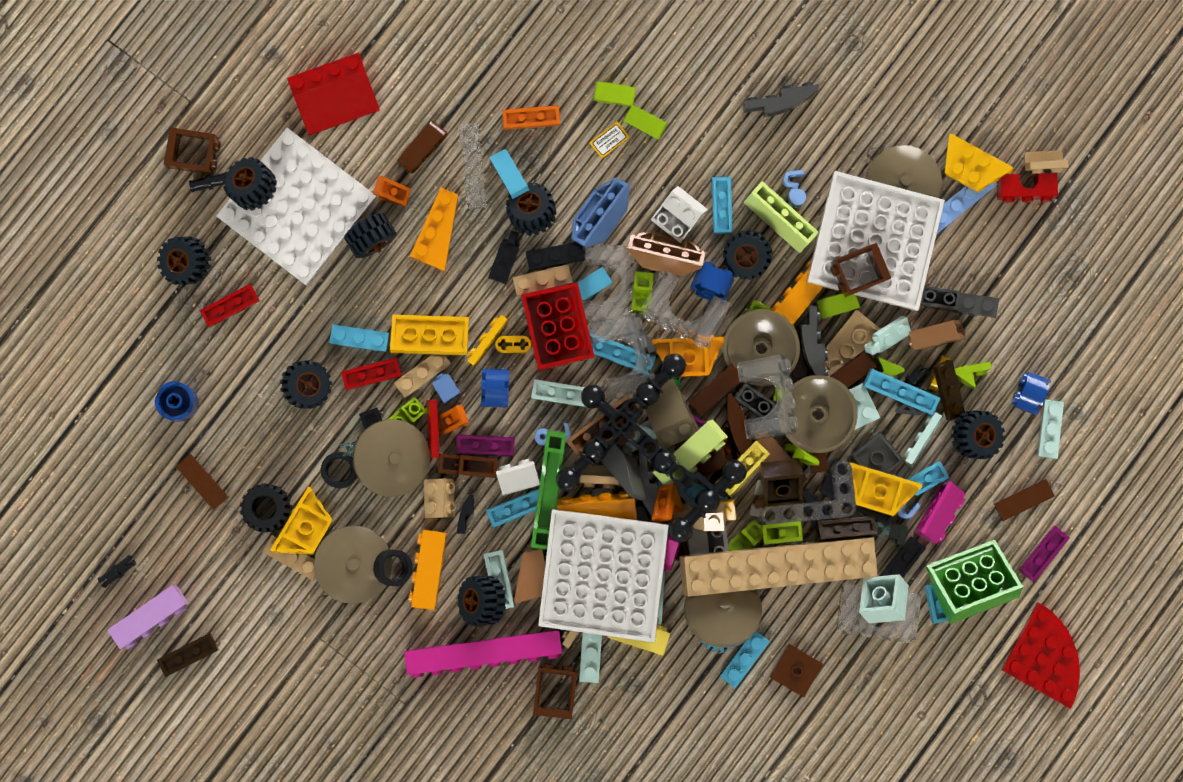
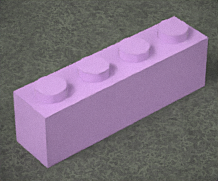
[107,585,189,650]

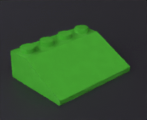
[926,540,1023,624]

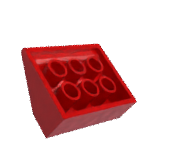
[287,52,380,136]
[521,282,595,372]

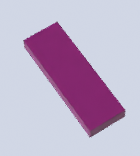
[456,434,515,457]
[1018,526,1070,582]

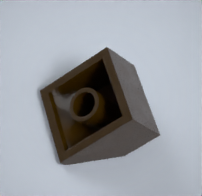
[760,459,803,507]

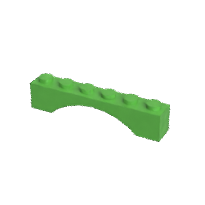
[531,430,567,550]

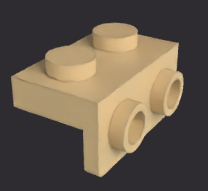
[1024,150,1069,174]
[580,465,619,489]
[424,478,456,518]

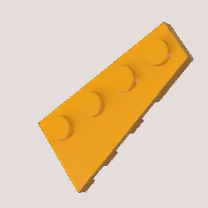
[410,187,459,272]

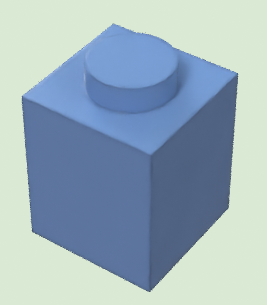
[432,373,461,404]

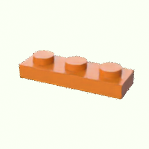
[502,105,560,130]

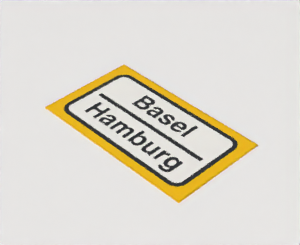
[589,122,630,159]

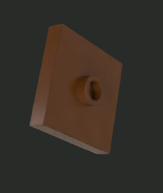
[770,644,823,697]

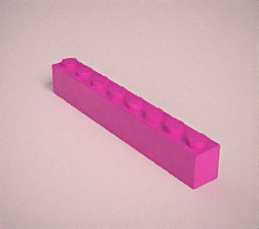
[404,630,562,678]

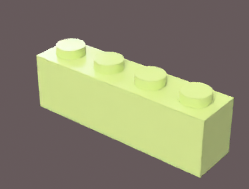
[743,181,819,253]
[653,419,728,488]

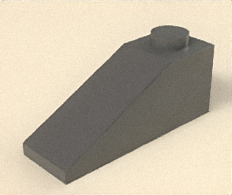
[602,444,646,501]

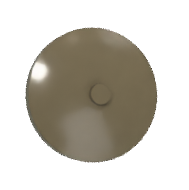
[866,145,942,198]
[723,309,800,386]
[779,375,858,453]
[353,419,430,497]
[314,526,392,604]
[684,590,762,648]

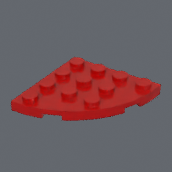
[1001,602,1080,709]

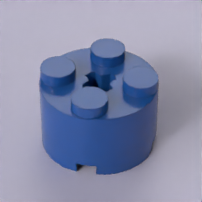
[690,262,734,303]
[481,369,509,408]
[1011,372,1051,416]
[155,381,198,422]

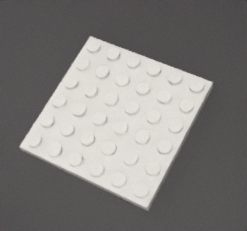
[216,128,377,286]
[807,171,945,311]
[538,509,669,642]

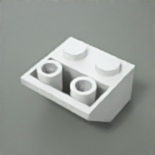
[651,186,708,243]
[496,459,540,496]

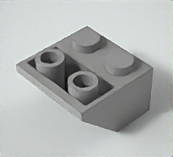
[687,525,729,555]

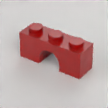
[996,173,1058,203]

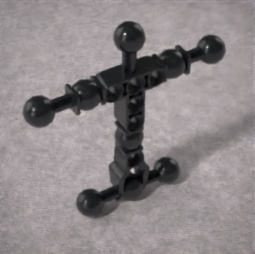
[556,353,747,543]

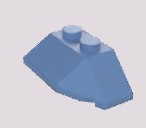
[571,177,630,247]

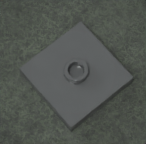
[850,431,904,474]

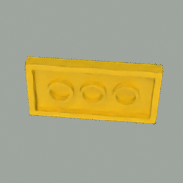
[390,315,469,355]

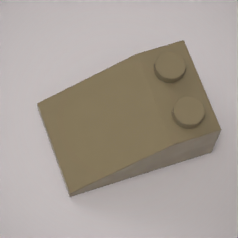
[645,378,699,449]

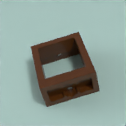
[164,127,221,175]
[830,243,891,298]
[533,664,577,719]

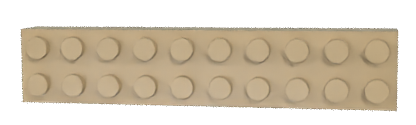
[679,537,878,597]

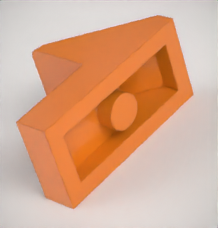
[373,176,411,207]
[438,404,469,436]
[652,483,684,523]

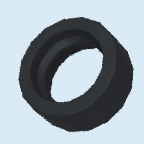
[320,452,357,489]
[373,549,413,586]

